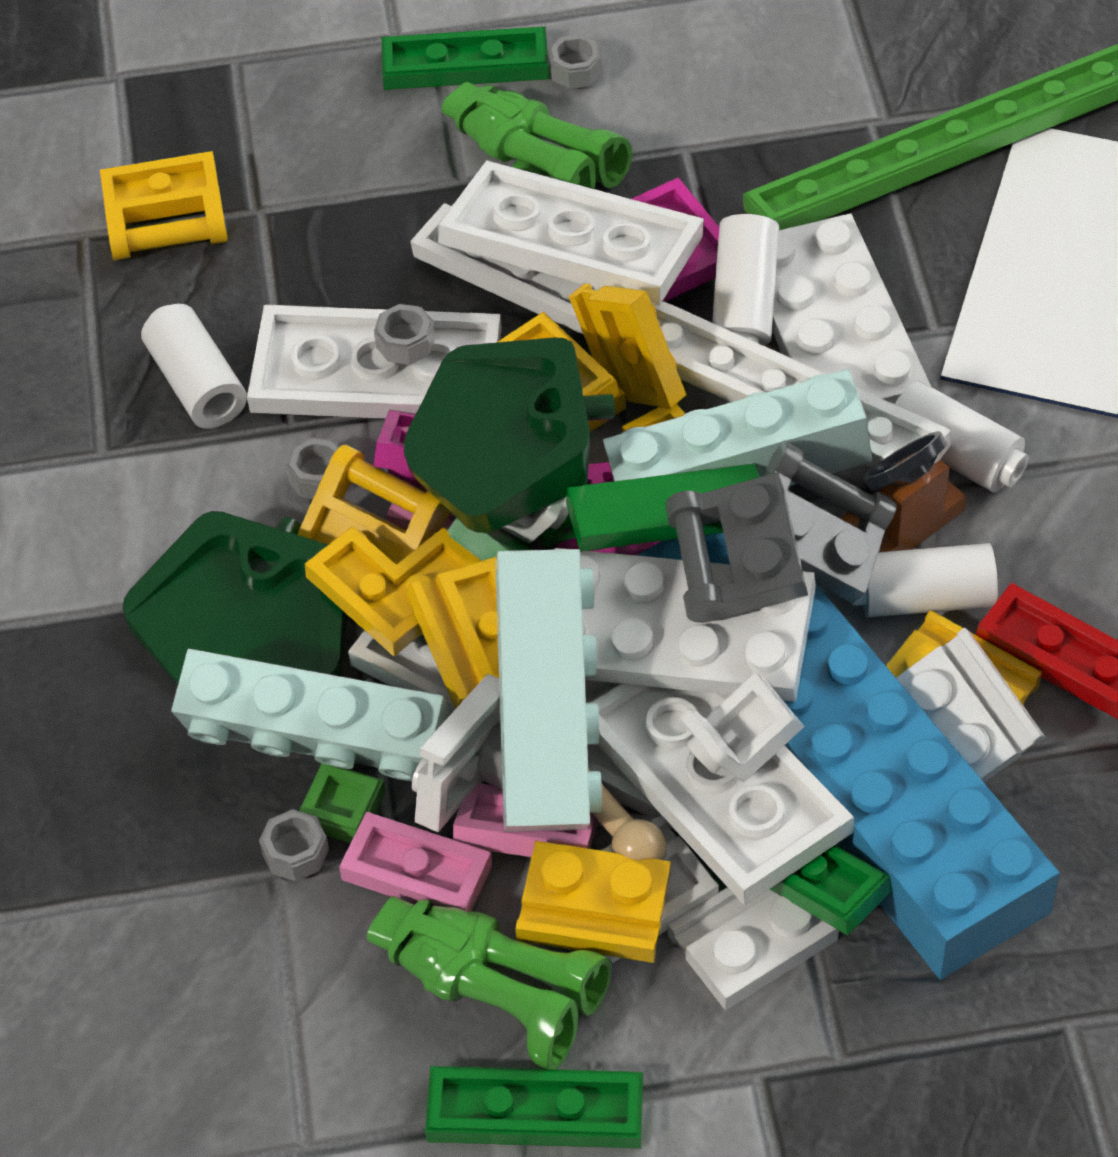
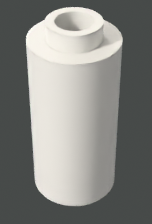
[712,214,779,346]
[141,304,247,429]
[895,380,1029,493]
[852,543,998,618]

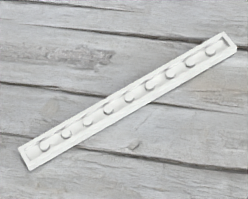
[410,203,951,467]

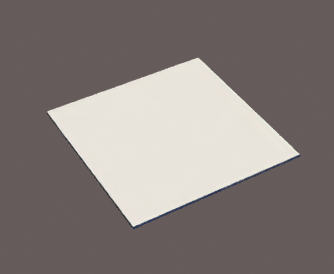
[940,128,1118,418]

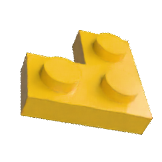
[305,526,482,656]

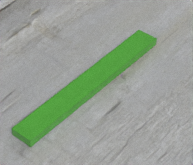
[743,44,1118,230]

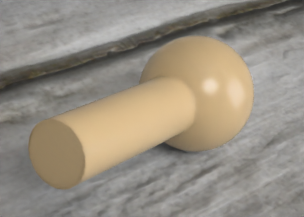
[588,767,666,860]

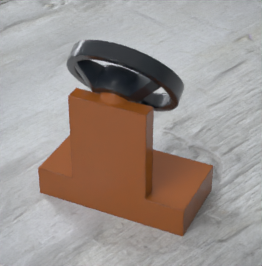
[840,431,967,552]

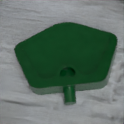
[404,337,615,533]
[123,511,348,685]

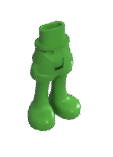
[441,82,633,189]
[367,896,613,1070]

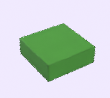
[299,764,386,843]

